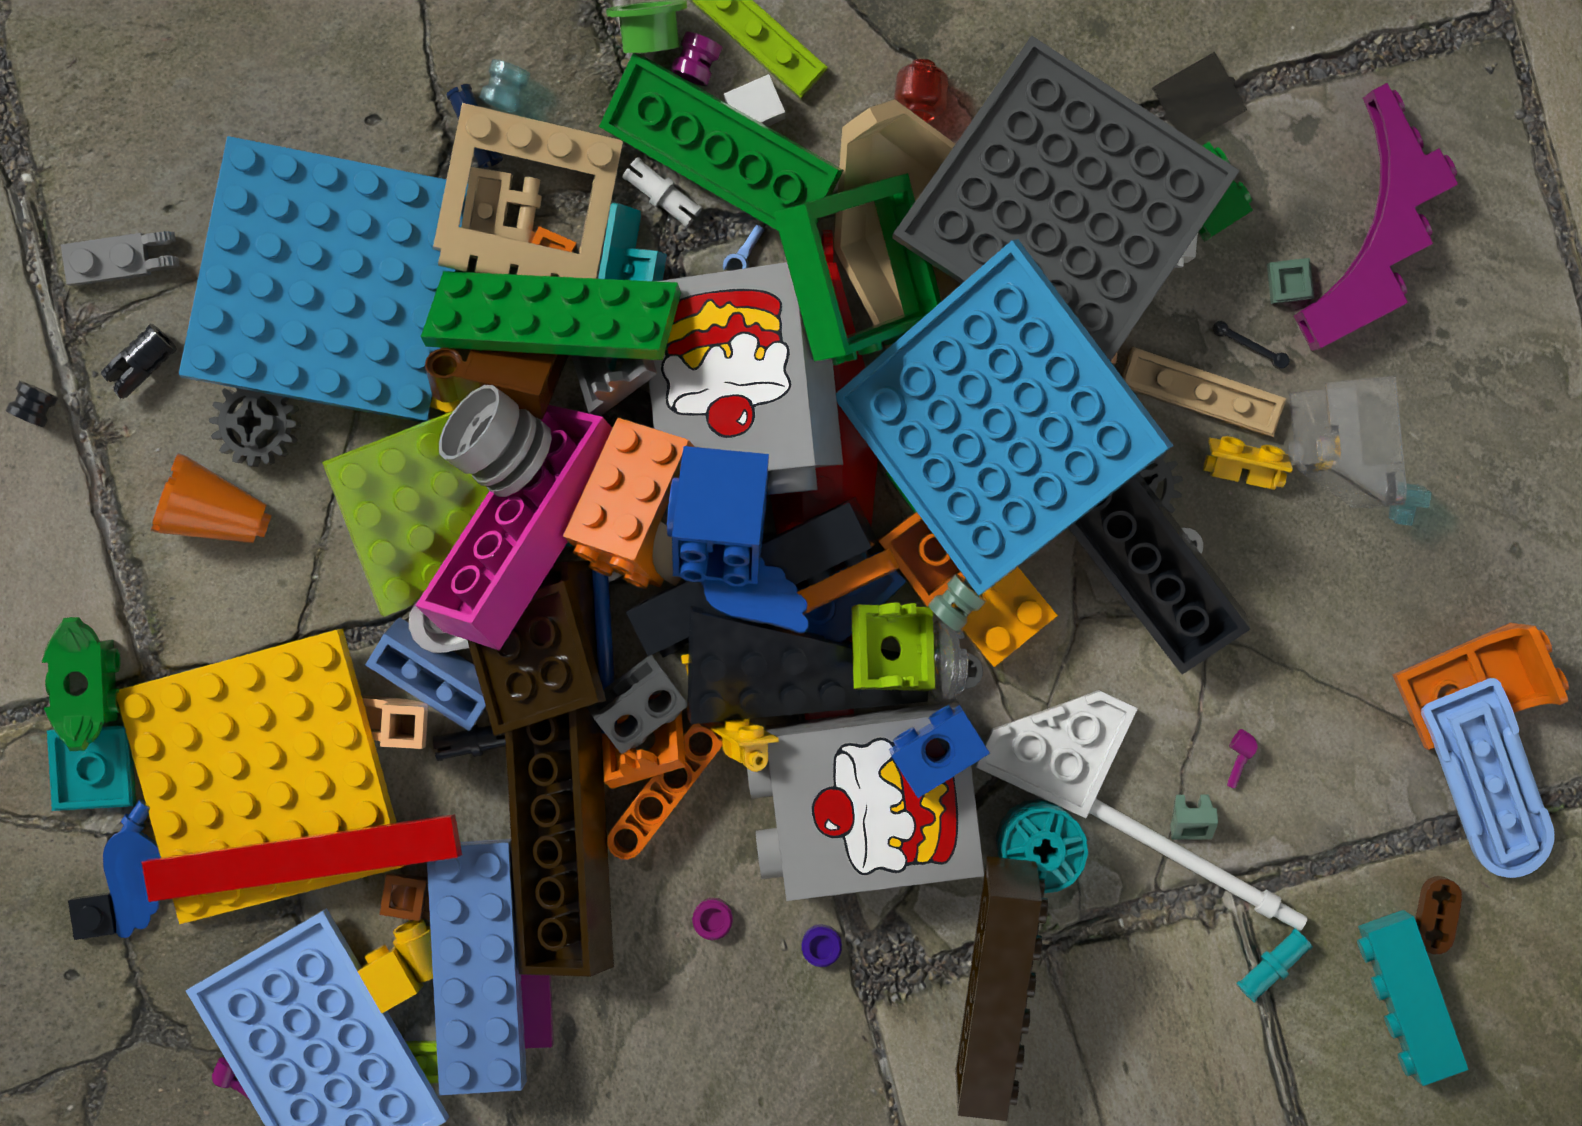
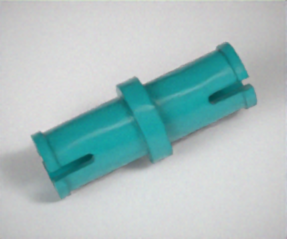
[1236,928,1313,1003]

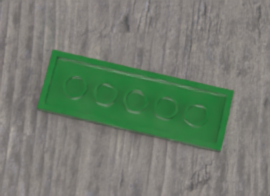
[599,53,844,231]
[421,271,681,360]

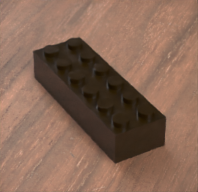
[955,856,1048,1121]

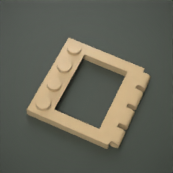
[433,103,623,279]

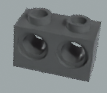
[587,655,688,754]

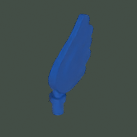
[701,557,809,633]
[103,799,161,938]

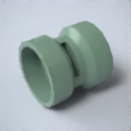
[928,574,987,632]

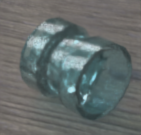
[479,59,531,113]

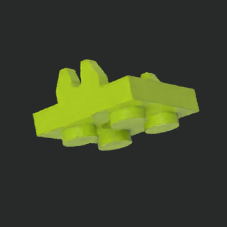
[851,602,935,691]

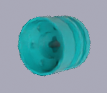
[996,799,1088,893]

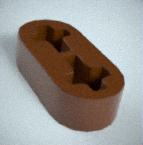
[1415,876,1462,955]

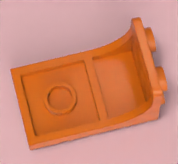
[563,418,694,589]
[1393,623,1569,750]

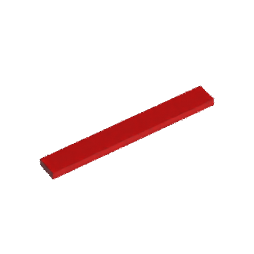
[141,814,462,902]

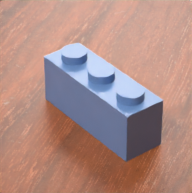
[365,617,486,731]

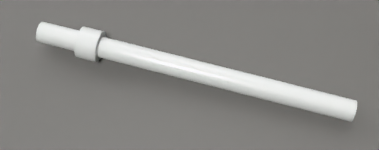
[1089,799,1307,931]

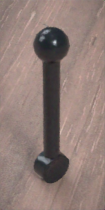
[1213,320,1290,369]

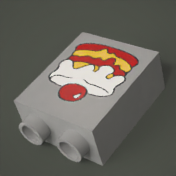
[649,262,843,495]
[747,701,984,901]

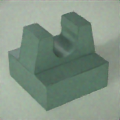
[1170,795,1218,840]

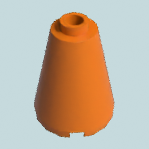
[151,453,272,543]

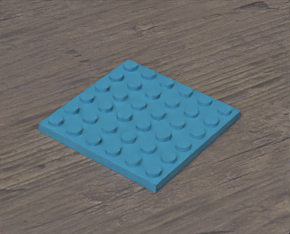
[179,136,468,423]
[836,239,1174,596]

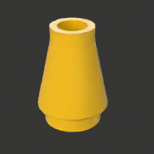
[393,919,433,983]

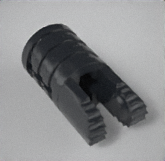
[101,324,177,399]

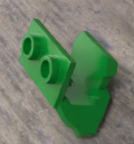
[42,617,121,751]

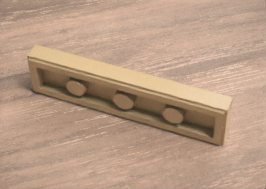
[1122,347,1286,437]

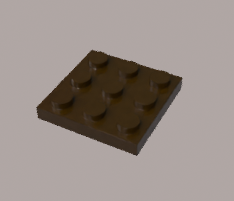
[467,580,606,736]

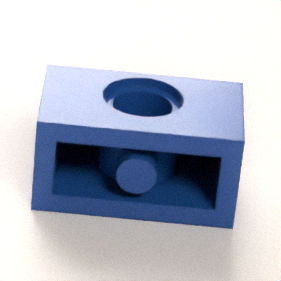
[889,705,990,798]

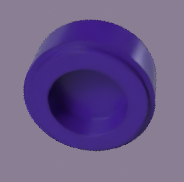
[801,924,842,967]

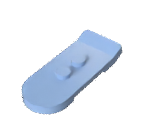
[1421,678,1554,878]

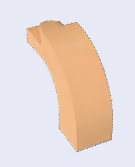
[362,695,428,749]

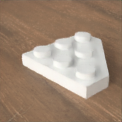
[975,690,1138,818]

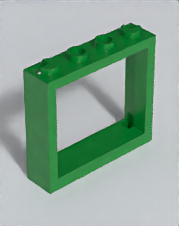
[773,173,942,365]

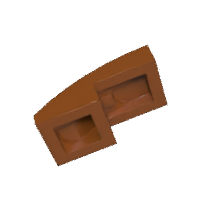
[379,874,430,921]

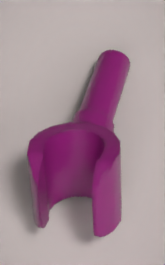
[1227,729,1258,788]
[212,1057,250,1100]

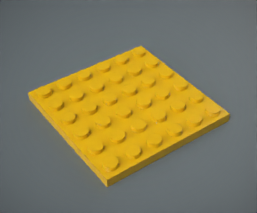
[117,628,406,924]

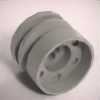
[439,385,552,497]

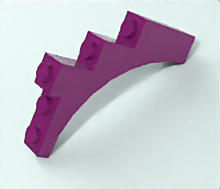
[1293,83,1458,351]

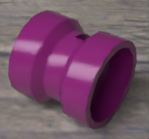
[670,31,723,87]

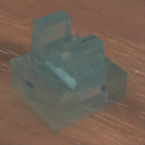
[1379,480,1432,526]

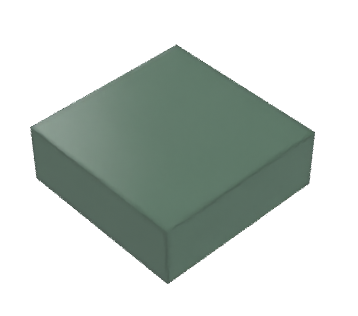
[1267,258,1314,304]

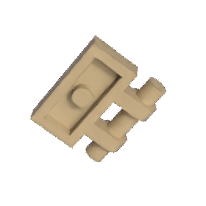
[461,167,542,243]

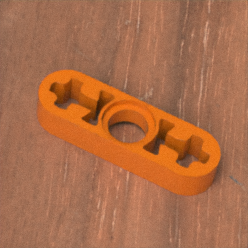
[797,549,899,615]

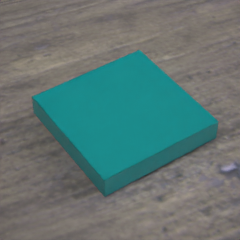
[47,725,136,811]

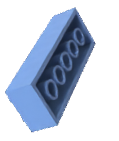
[427,839,527,1095]

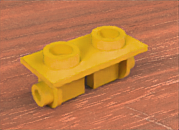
[1203,436,1292,490]
[711,719,779,772]

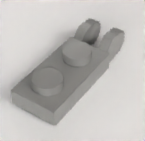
[61,231,180,286]

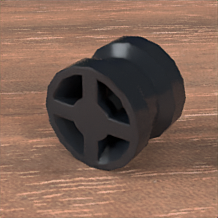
[6,381,58,427]

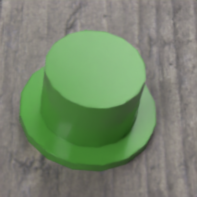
[606,0,687,53]

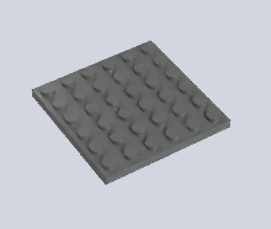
[893,35,1240,362]

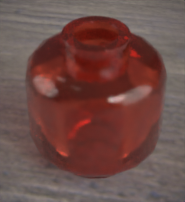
[894,59,949,123]

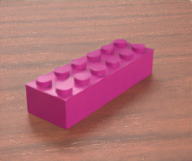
[415,405,612,650]

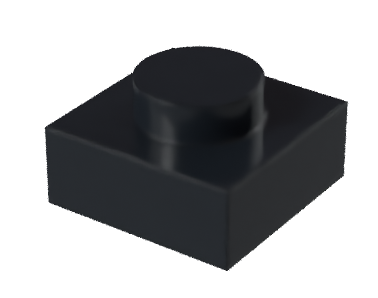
[68,892,117,940]

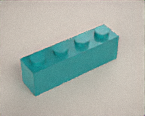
[1357,910,1469,1086]

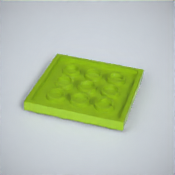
[322,411,489,617]

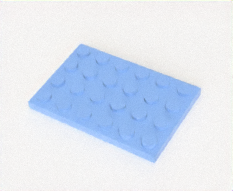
[186,908,449,1126]

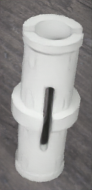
[622,157,702,228]

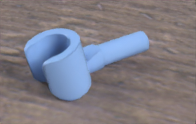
[723,225,764,270]

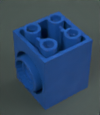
[667,446,769,586]

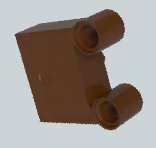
[425,348,569,420]

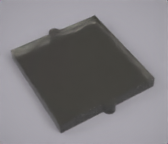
[1152,52,1247,141]

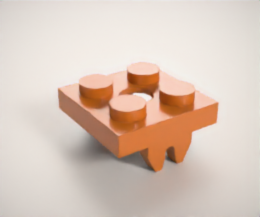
[602,693,685,789]

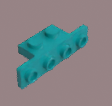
[598,203,667,370]

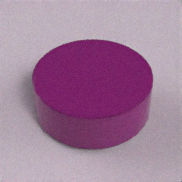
[692,898,733,940]

